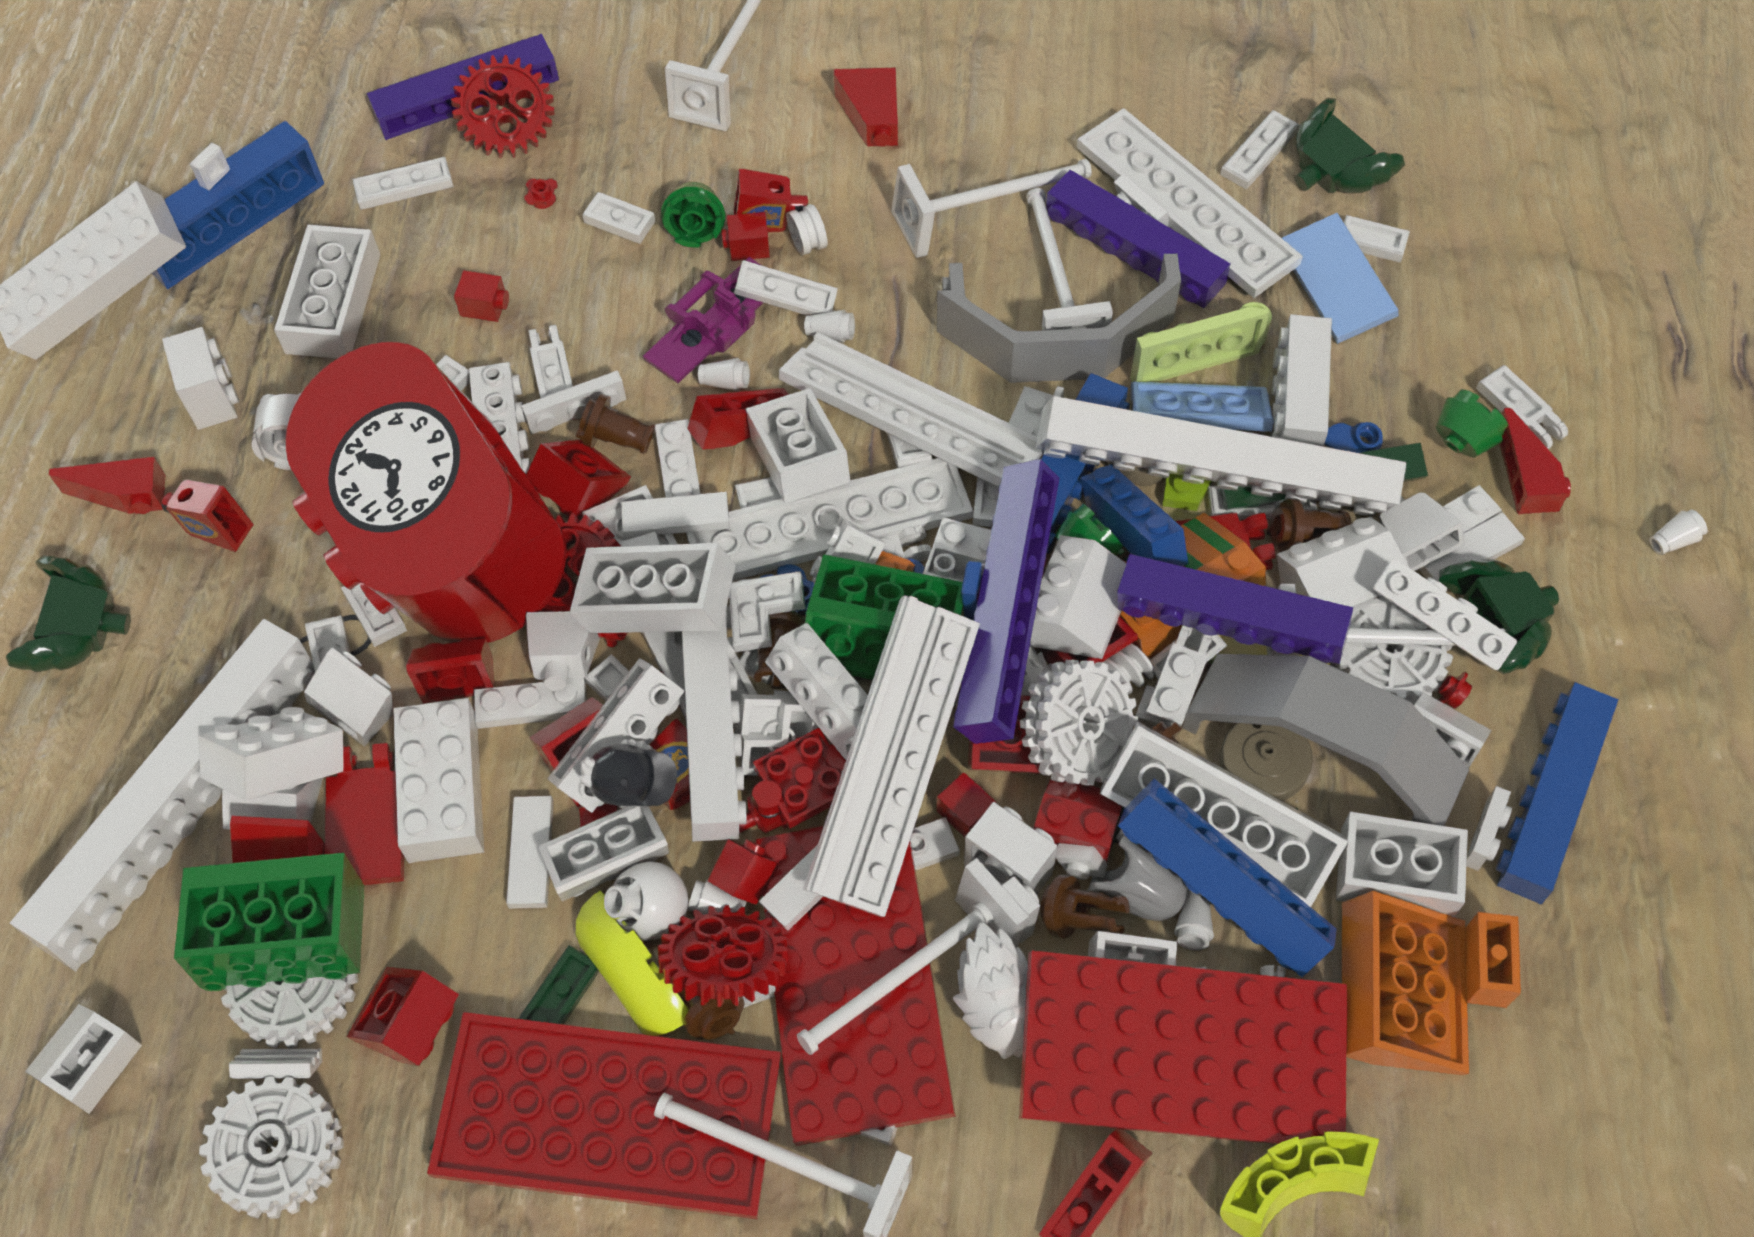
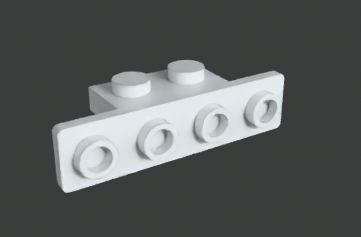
[1373,559,1517,670]

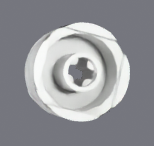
[252,393,301,470]

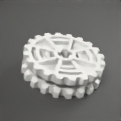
[1330,595,1453,705]
[1020,660,1138,785]
[221,974,358,1048]
[199,1076,344,1219]

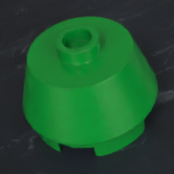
[661,182,726,248]
[1436,389,1508,458]
[1055,504,1125,557]

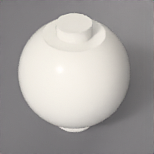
[604,862,688,941]

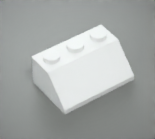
[1277,517,1410,607]
[1031,535,1126,659]
[538,806,669,901]

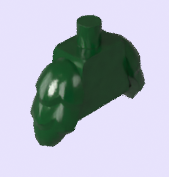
[1294,97,1405,194]
[6,555,131,672]
[1439,559,1559,674]

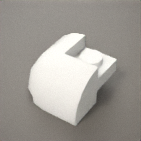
[734,690,819,775]

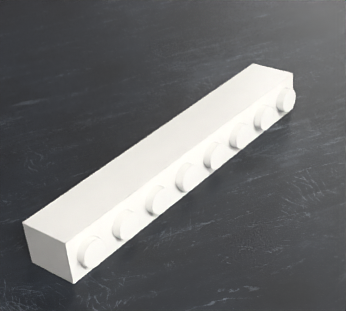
[681,606,746,842]

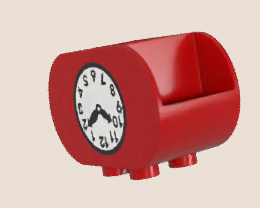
[286,342,566,643]

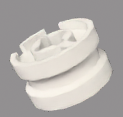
[786,204,828,256]

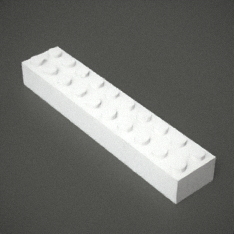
[1036,396,1406,516]
[10,619,315,972]

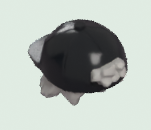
[580,739,677,808]

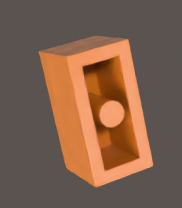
[1465,912,1521,1008]

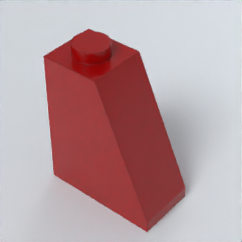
[834,67,898,147]

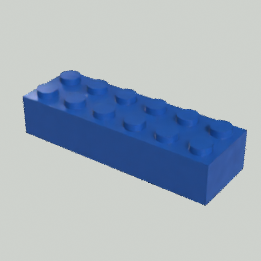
[152,121,324,290]

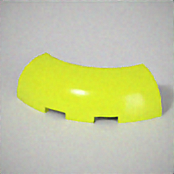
[575,890,689,1036]
[1220,1132,1379,1237]

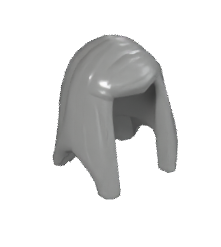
[1088,829,1188,921]

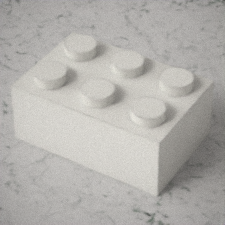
[746,388,850,504]
[199,707,343,801]
[1336,812,1468,917]

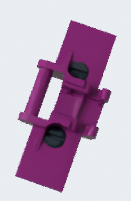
[643,257,763,384]

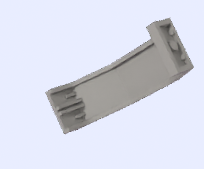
[937,253,1181,383]
[1183,654,1469,826]

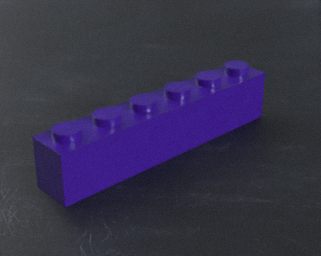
[367,34,559,140]
[1046,170,1231,309]
[1117,554,1354,664]

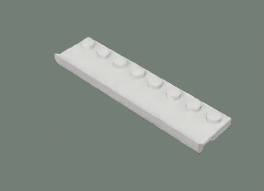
[779,332,1045,487]
[803,596,980,917]

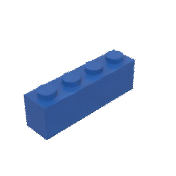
[1081,464,1188,566]

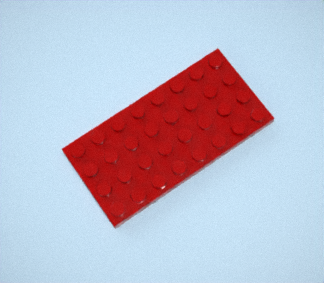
[756,826,956,1146]
[1019,950,1347,1144]
[427,1012,781,1220]

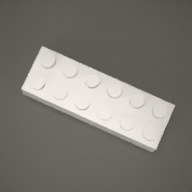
[0,181,186,360]
[1100,722,1348,907]

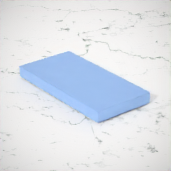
[1282,213,1399,344]
[1130,381,1274,432]

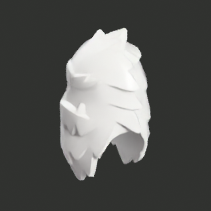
[953,922,1028,1059]

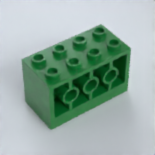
[805,554,963,680]
[174,853,365,991]

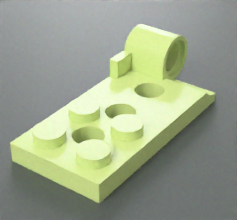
[1130,302,1272,382]

